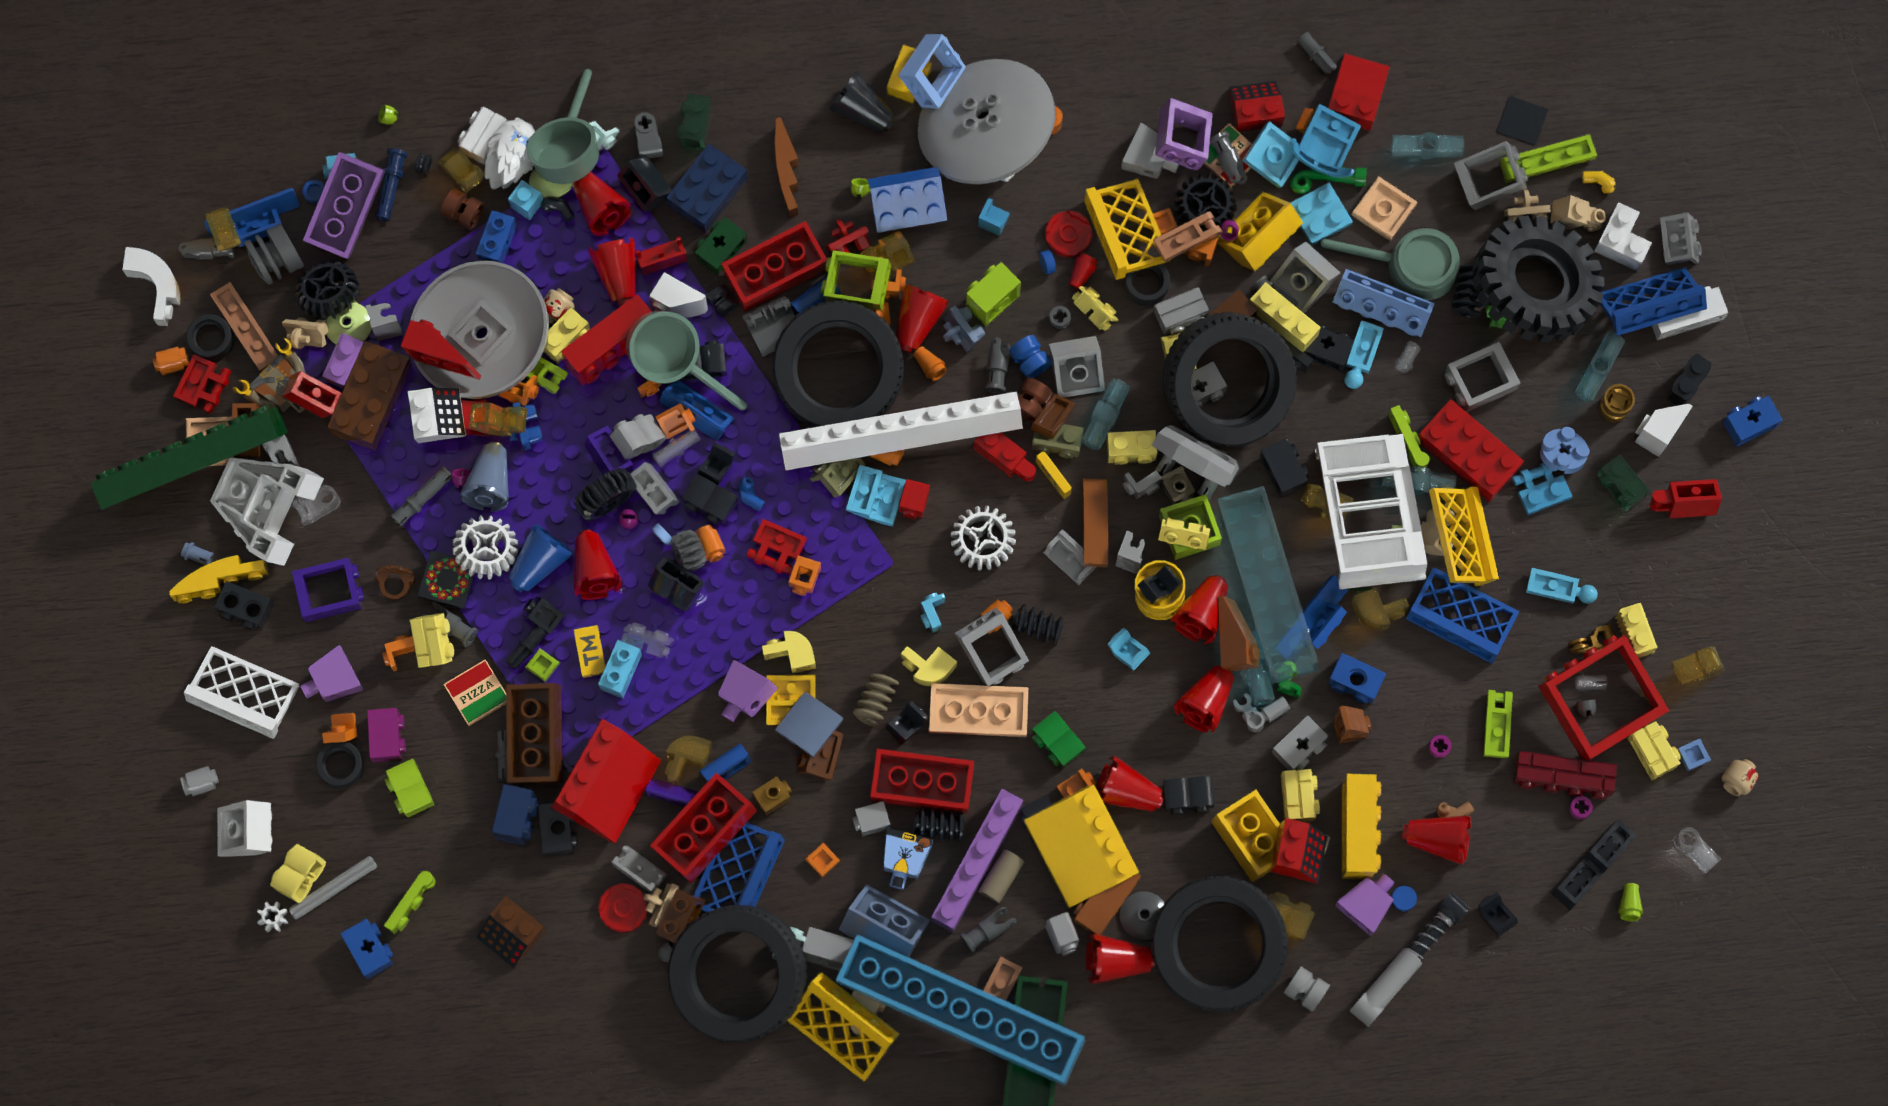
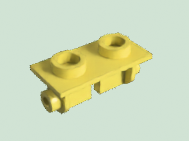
[1072,286,1119,331]
[1158,518,1210,550]

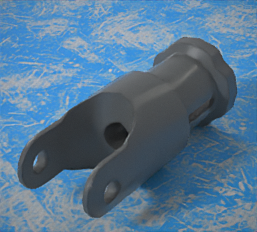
[1210,132,1247,184]
[178,237,235,260]
[984,337,1010,394]
[423,602,478,647]
[960,907,1017,953]

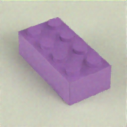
[303,152,385,259]

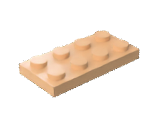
[929,683,1028,737]

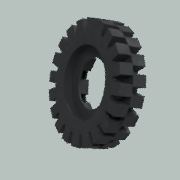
[1472,215,1604,343]

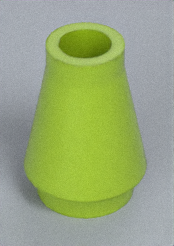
[1618,883,1643,921]

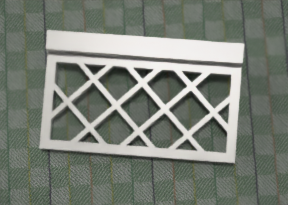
[184,646,300,739]

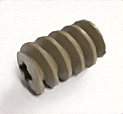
[853,673,899,728]

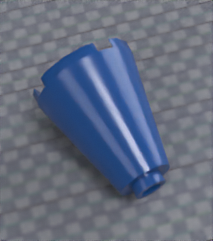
[509,524,572,592]

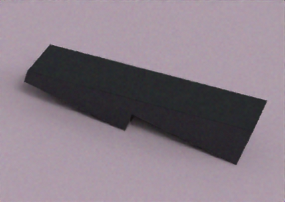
[1551,819,1637,911]

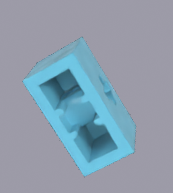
[599,640,642,699]

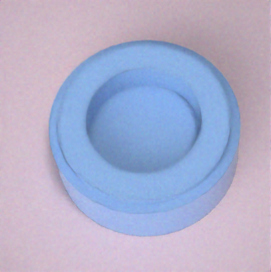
[652,523,672,546]

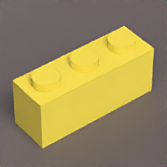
[1250,282,1321,353]

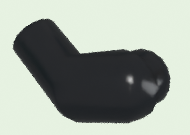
[541,195,575,223]

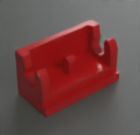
[635,236,688,276]

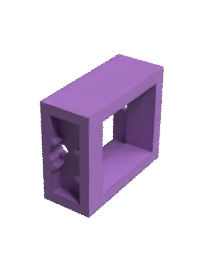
[1155,98,1213,171]

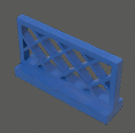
[1600,267,1707,336]
[1406,567,1520,664]
[694,823,785,912]

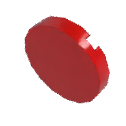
[1045,210,1092,257]
[598,883,648,933]

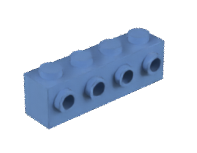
[1333,269,1435,337]

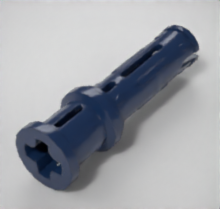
[375,148,408,221]

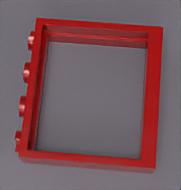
[1538,635,1669,760]

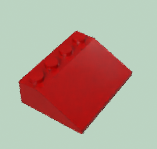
[551,719,661,844]

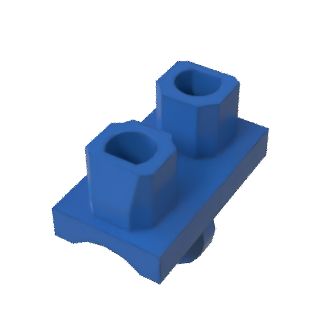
[501,402,543,450]

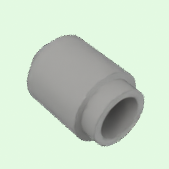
[180,766,219,796]

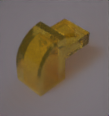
[437,147,485,193]
[205,206,241,252]
[469,403,527,436]
[1351,588,1409,630]
[1671,646,1725,686]
[665,735,712,785]

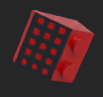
[1229,81,1285,132]
[1270,818,1328,884]

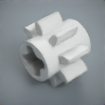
[257,902,288,932]

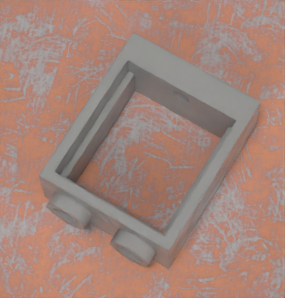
[1454,141,1528,210]
[1444,342,1521,412]
[955,608,1029,686]

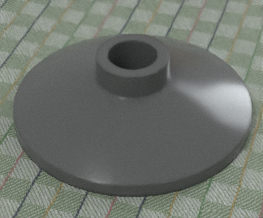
[1119,891,1164,941]

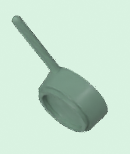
[527,69,599,184]
[1320,228,1459,300]
[626,311,747,410]

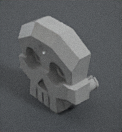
[1152,425,1239,500]

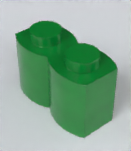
[1031,711,1086,769]

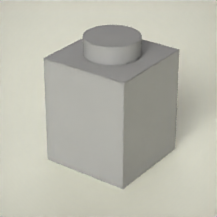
[852,801,890,837]

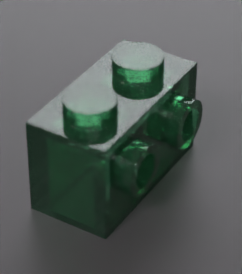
[677,94,712,150]
[1597,454,1650,512]

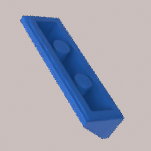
[660,380,734,441]

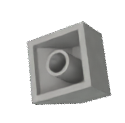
[1269,242,1341,313]
[1049,336,1105,398]

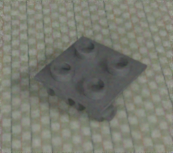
[742,295,795,357]

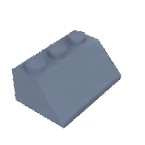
[839,884,930,958]

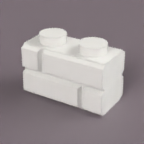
[458,107,507,165]

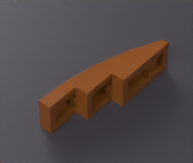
[775,117,798,217]
[1082,479,1108,567]

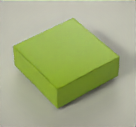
[525,648,560,683]

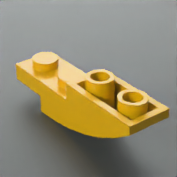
[169,555,268,603]

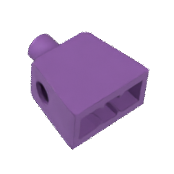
[300,645,363,702]
[718,660,778,722]
[1335,874,1394,936]

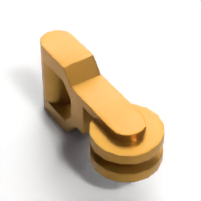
[1568,624,1613,654]

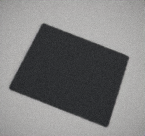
[1497,96,1548,145]

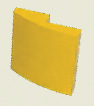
[766,675,815,725]

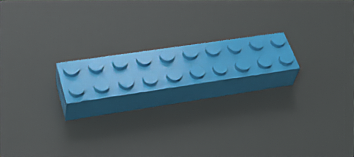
[836,935,1085,1086]

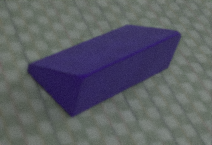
[645,779,698,807]

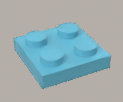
[1242,122,1299,188]
[1291,183,1353,246]

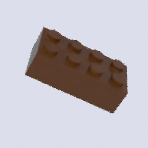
[328,341,412,451]
[506,683,563,784]

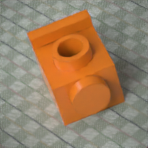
[1184,238,1218,267]
[789,555,821,596]

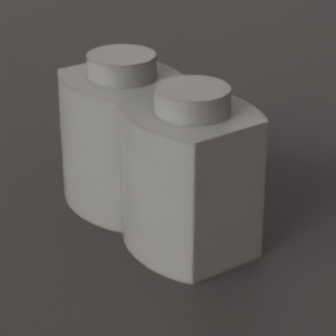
[610,414,667,459]
[1045,912,1079,956]

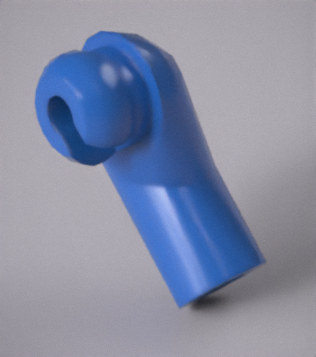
[738,477,765,512]

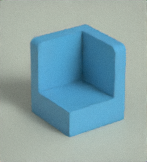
[978,198,1010,236]

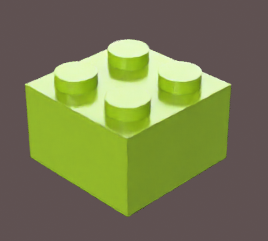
[966,262,1021,327]
[1159,494,1222,560]

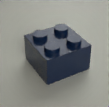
[492,784,540,846]

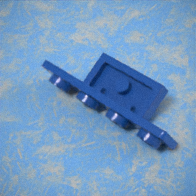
[204,188,300,247]
[1274,575,1348,662]

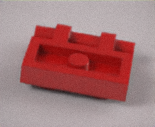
[173,354,232,414]
[746,519,807,576]

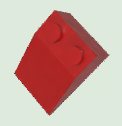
[1328,54,1390,131]
[401,319,481,380]

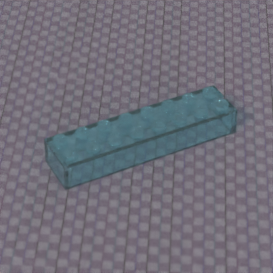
[1217,486,1319,684]

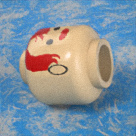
[543,288,575,325]
[1722,759,1759,796]

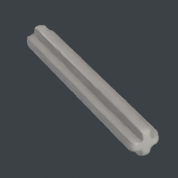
[289,856,377,919]

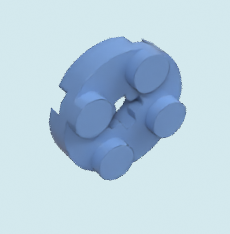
[1540,427,1590,474]

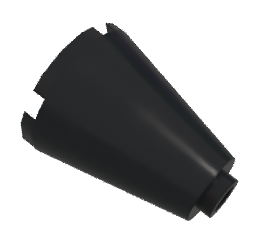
[829,72,895,133]

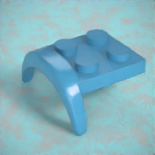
[1290,104,1361,178]

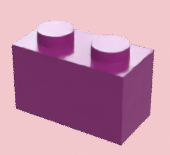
[367,708,406,763]

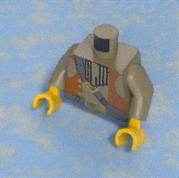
[233,338,305,413]

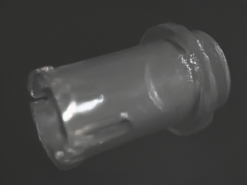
[1395,341,1421,373]
[1575,673,1607,692]

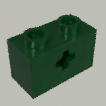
[695,217,748,276]

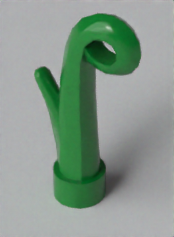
[1290,167,1367,194]

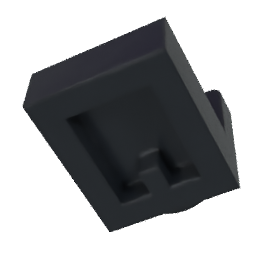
[522,597,564,634]

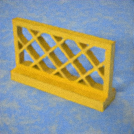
[1084,179,1170,280]
[1429,487,1499,586]
[787,973,899,1081]

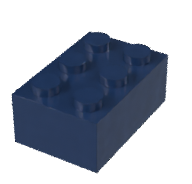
[667,144,748,233]

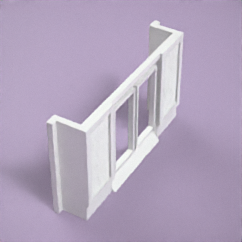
[1315,434,1427,589]

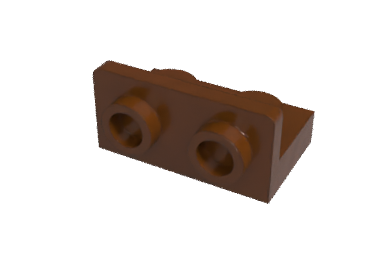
[796,731,844,781]
[656,890,706,943]

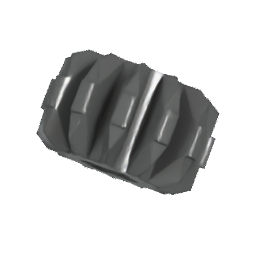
[670,530,706,572]

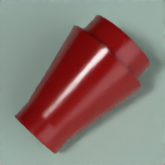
[1068,253,1098,290]

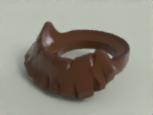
[375,565,415,600]

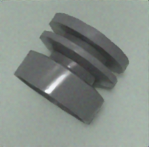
[244,223,304,286]

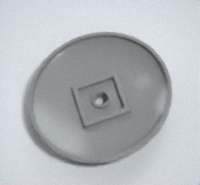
[918,59,1055,184]
[410,261,549,399]

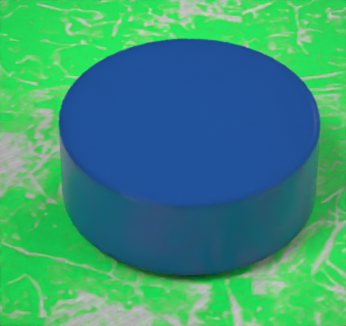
[302,180,325,205]
[1039,250,1056,275]
[1392,886,1417,911]

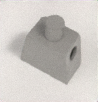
[1121,123,1180,178]

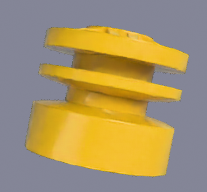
[1135,560,1185,620]

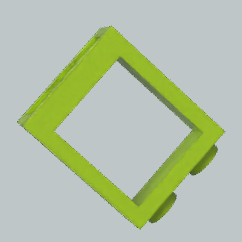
[821,250,891,311]

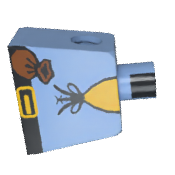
[884,828,933,890]

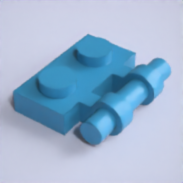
[1512,463,1573,516]

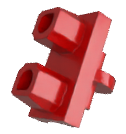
[825,219,870,253]

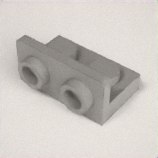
[1660,212,1701,265]

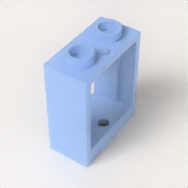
[898,34,966,108]

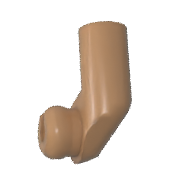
[1437,801,1474,817]

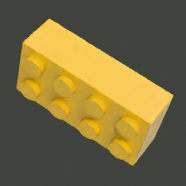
[1342,774,1381,880]

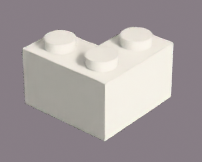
[1595,202,1652,271]

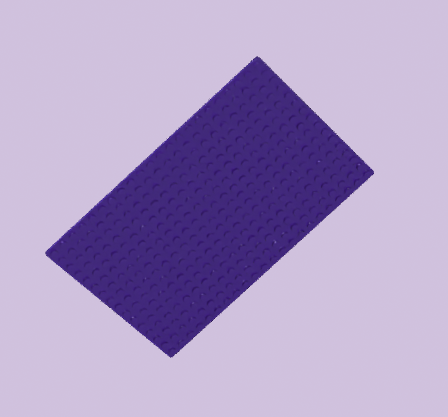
[291,149,893,774]

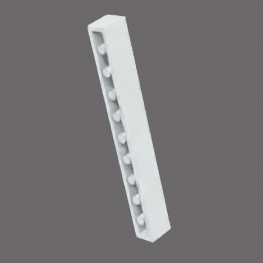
[779,392,1023,470]

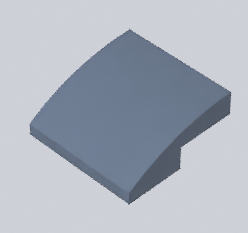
[775,692,843,758]

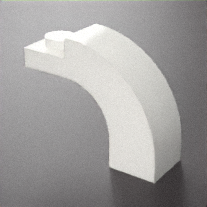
[122,247,180,327]

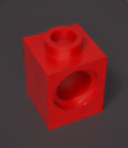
[899,479,930,519]

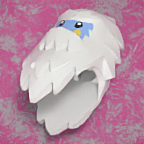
[484,118,535,189]

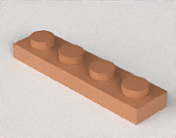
[210,282,278,373]

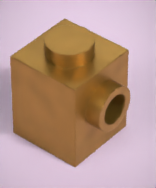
[752,777,792,816]

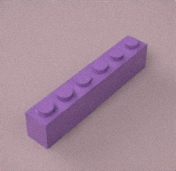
[931,789,1023,933]

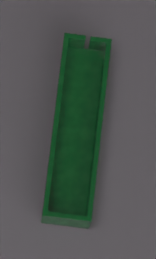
[90,405,288,510]
[1003,976,1068,1106]

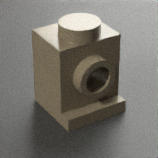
[1160,466,1196,505]

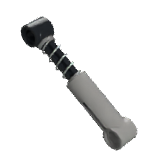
[1350,892,1471,1027]

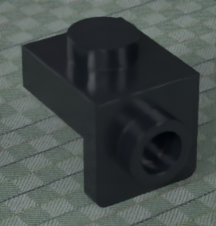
[697,443,735,485]
[1137,565,1181,604]
[885,701,928,744]
[1478,892,1518,937]

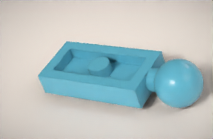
[1344,321,1384,389]
[1526,568,1598,604]

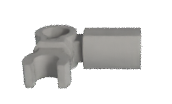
[1233,693,1291,733]

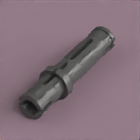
[390,466,452,527]

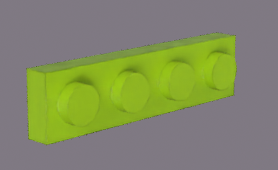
[1499,134,1597,183]

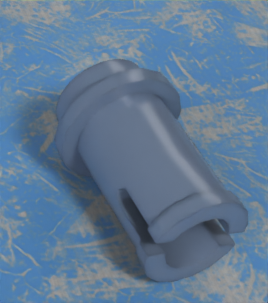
[181,542,214,565]

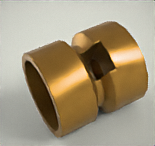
[1599,384,1635,423]

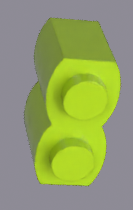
[385,759,434,817]

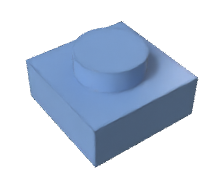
[1677,738,1711,772]

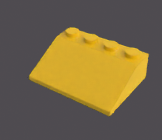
[1024,785,1139,908]

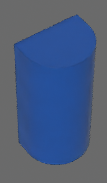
[790,275,841,314]
[699,743,751,783]

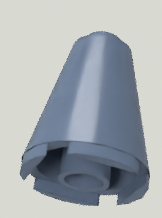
[461,442,509,512]

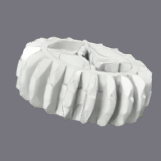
[951,506,1016,571]
[453,516,518,579]

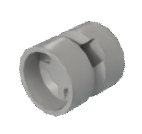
[1284,966,1330,1012]

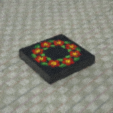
[417,550,476,610]

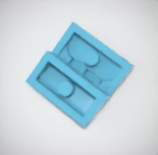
[846,465,906,527]

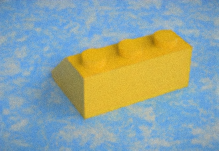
[1217,192,1303,271]
[1211,790,1280,883]

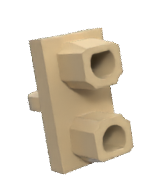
[1504,190,1550,222]
[282,317,329,349]
[643,883,679,927]

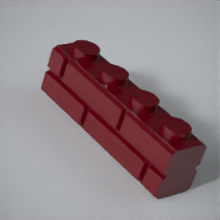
[1513,751,1617,800]

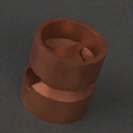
[440,188,485,230]
[1017,377,1052,422]

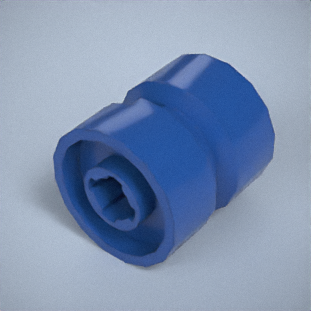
[1008,335,1052,378]

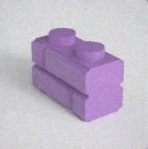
[322,333,364,389]

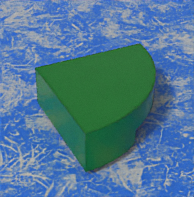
[1276,678,1302,698]

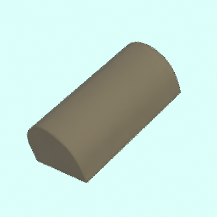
[978,849,1024,904]

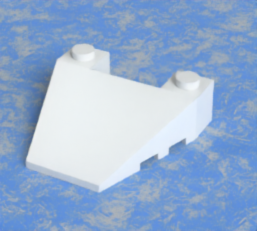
[210,458,324,566]

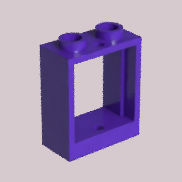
[292,558,365,622]

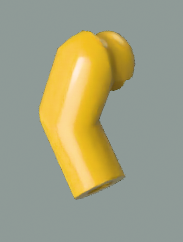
[1582,171,1616,193]

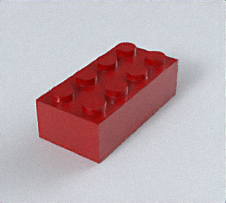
[721,221,827,312]
[561,294,652,386]
[1418,399,1524,503]
[871,749,974,814]
[650,773,757,883]

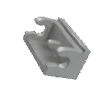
[366,303,403,341]
[262,434,300,467]
[631,462,680,515]
[1043,529,1096,585]
[1115,531,1145,574]
[612,846,667,895]
[802,927,854,971]

